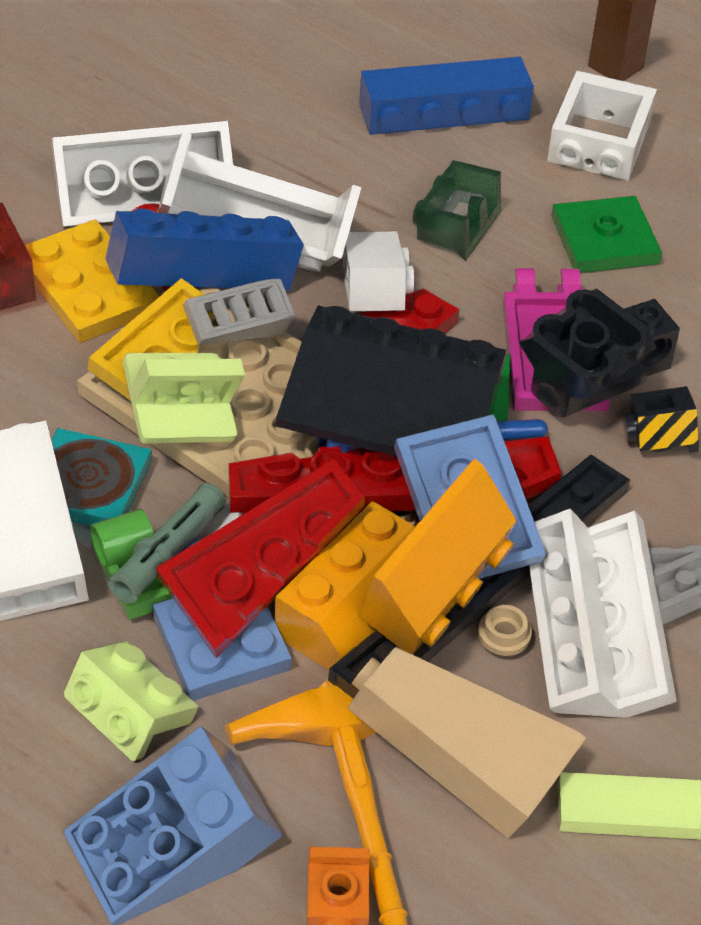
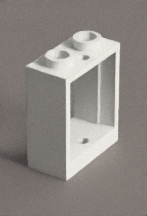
[547,71,657,181]

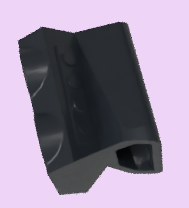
[519,288,656,418]

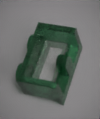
[413,160,501,261]

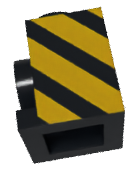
[623,386,699,453]

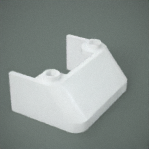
[157,132,362,272]

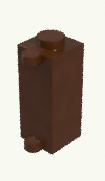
[588,0,656,81]

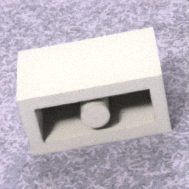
[342,231,414,311]

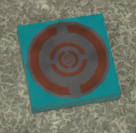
[51,428,152,526]

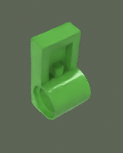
[90,509,173,620]

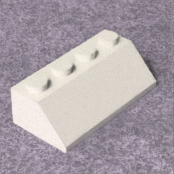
[51,121,233,227]

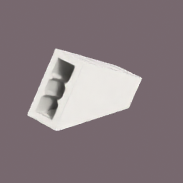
[0,420,89,621]

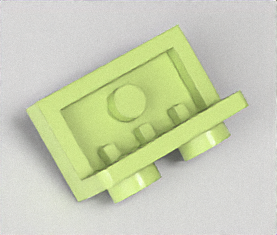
[64,641,199,761]

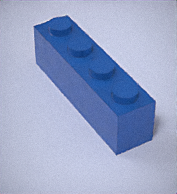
[359,56,534,135]
[105,209,304,291]

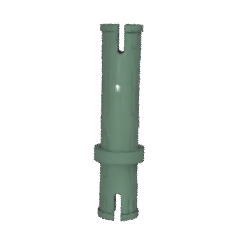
[108,483,226,603]

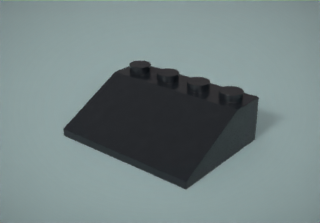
[275,305,507,456]

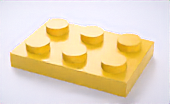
[15,219,160,344]

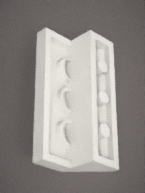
[529,509,677,718]

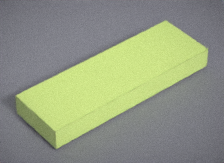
[557,772,701,840]

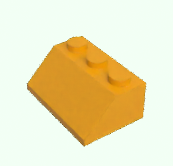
[360,458,517,655]
[275,501,415,671]

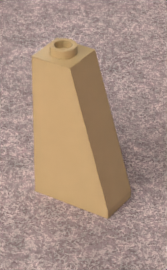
[347,647,586,839]

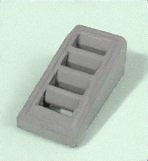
[183,279,294,345]

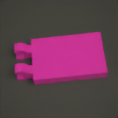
[503,268,611,411]

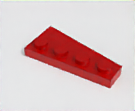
[228,446,416,513]
[156,459,364,658]

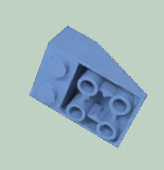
[63,726,283,925]

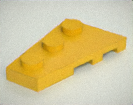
[87,278,215,401]

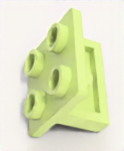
[123,353,245,444]

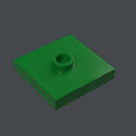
[551,196,662,273]

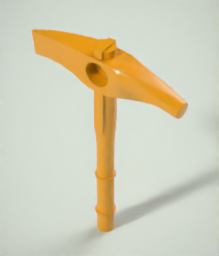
[225,678,408,925]

